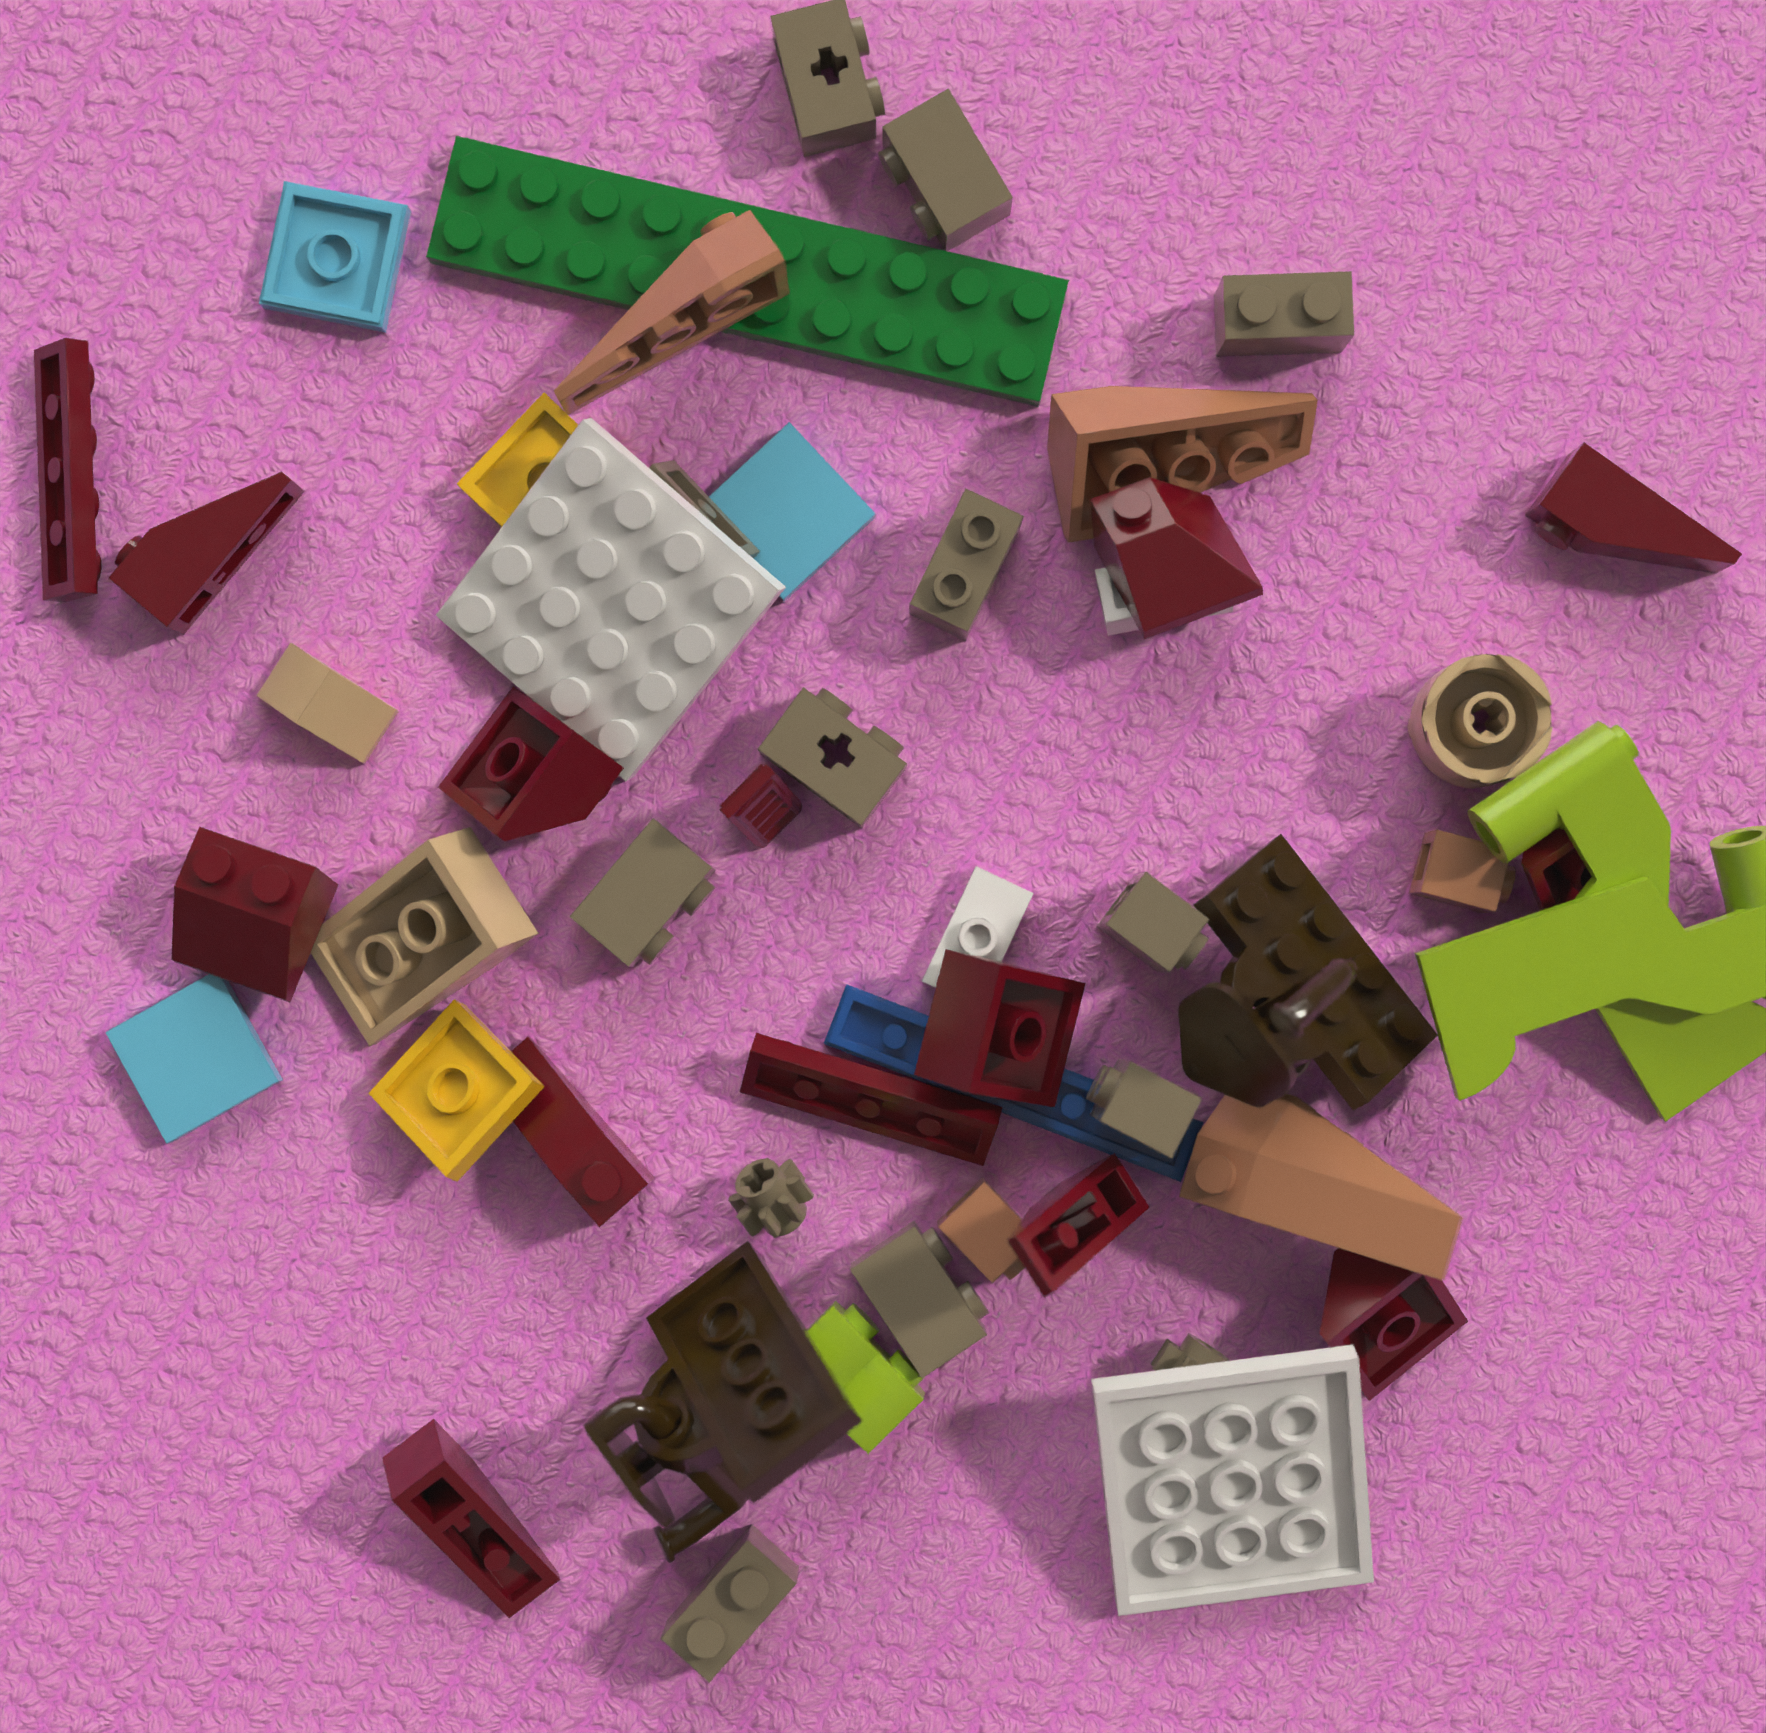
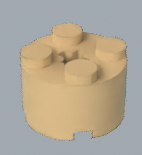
[1407,654,1553,789]

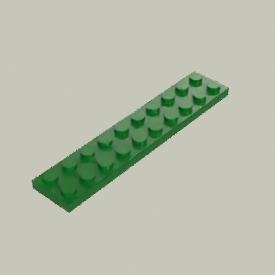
[426,136,1069,407]

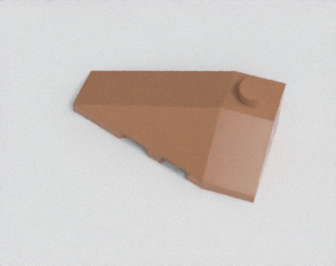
[554,210,790,415]
[1047,386,1318,543]
[1179,1093,1463,1281]

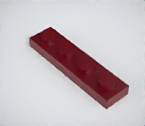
[34,338,102,602]
[740,1033,1003,1166]

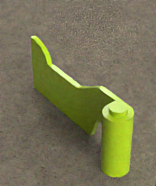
[1467,721,1766,1122]
[1415,826,1766,1101]

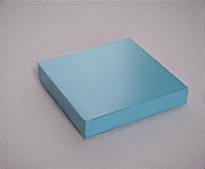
[259,181,411,333]
[709,422,876,602]
[105,974,283,1144]

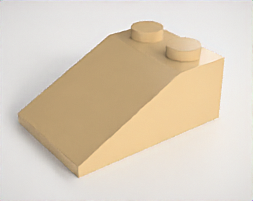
[311,827,539,1046]

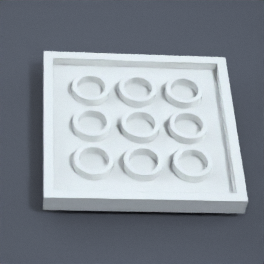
[436,418,786,781]
[1091,1345,1374,1616]

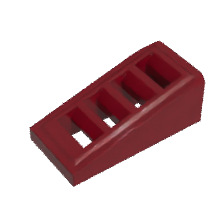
[719,764,802,848]

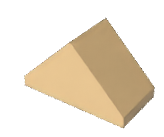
[256,642,399,764]

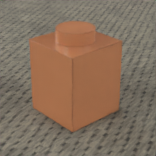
[1409,829,1516,913]
[937,1177,1024,1283]

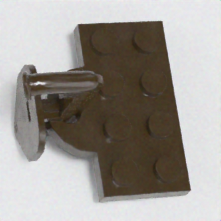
[1178,834,1438,1111]
[583,1241,863,1563]

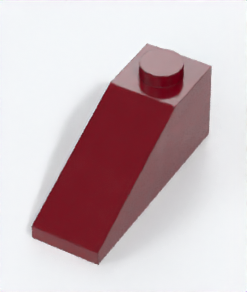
[1525,442,1742,574]
[109,472,305,635]
[511,1036,655,1227]
[1007,1153,1150,1298]
[382,1419,560,1618]

